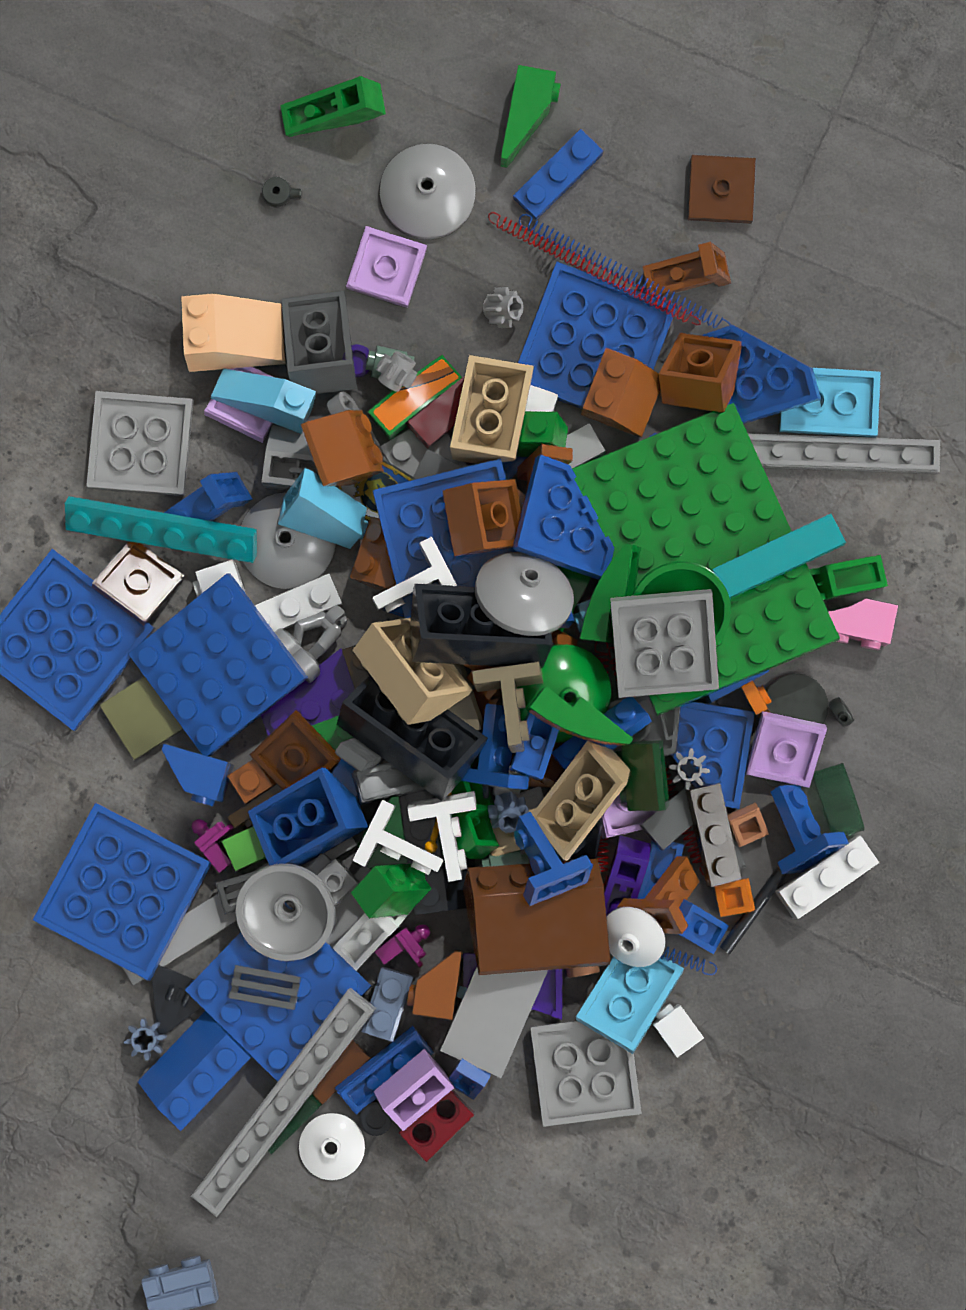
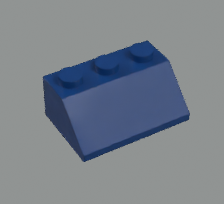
[248,768,368,866]
[138,1011,252,1131]

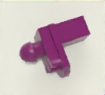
[191,819,234,873]
[374,924,430,968]

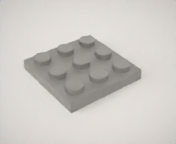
[86,391,194,496]
[610,589,719,698]
[530,1020,642,1127]

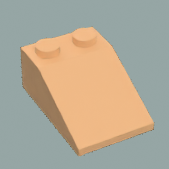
[181,294,286,372]

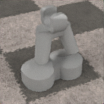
[275,605,348,683]

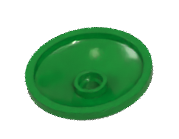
[633,561,731,645]
[517,644,611,743]

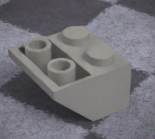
[261,424,319,491]

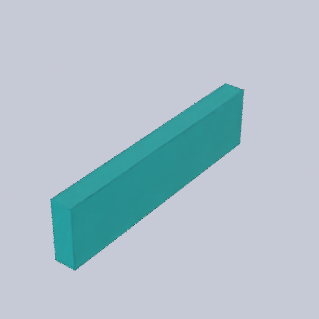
[712,514,846,599]

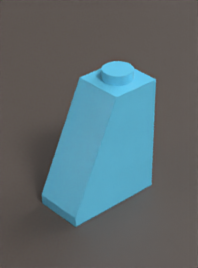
[278,468,368,549]

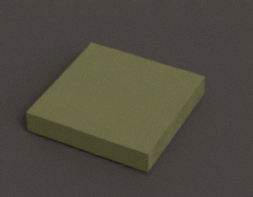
[100,676,184,760]

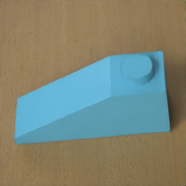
[211,368,316,434]

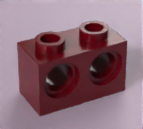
[399,1090,474,1162]

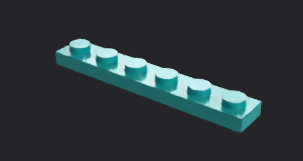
[65,496,257,563]

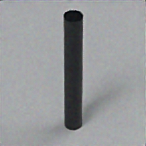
[719,867,787,954]

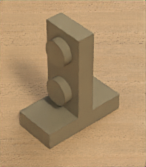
[472,662,543,753]

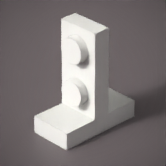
[372,537,457,613]
[408,791,476,882]
[353,800,444,875]
[333,911,411,971]

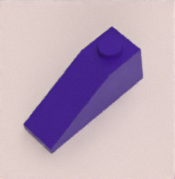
[604,835,651,917]

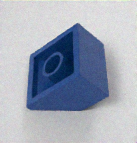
[162,744,234,806]

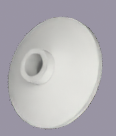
[606,907,665,967]
[299,1113,365,1180]

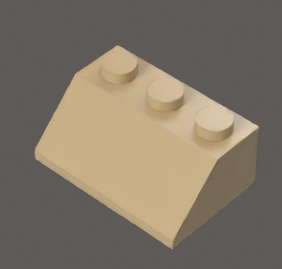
[450,355,534,464]
[353,618,472,725]
[532,741,630,861]

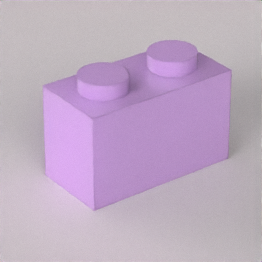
[374,1049,454,1131]

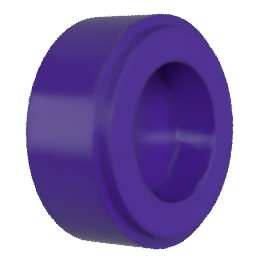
[342,344,371,378]

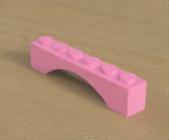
[828,599,898,650]

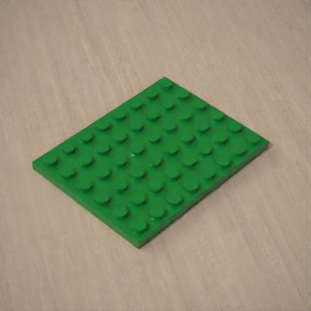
[572,403,840,716]

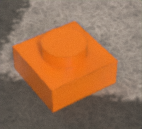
[741,680,772,719]
[714,878,755,917]

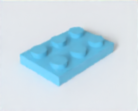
[779,368,881,438]
[576,940,684,1054]

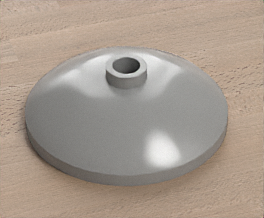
[380,144,476,239]
[241,493,336,589]
[475,552,574,636]
[236,863,335,961]

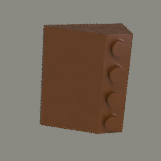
[463,859,610,975]

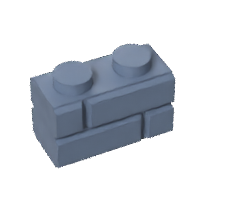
[361,967,414,1042]
[142,1256,219,1310]

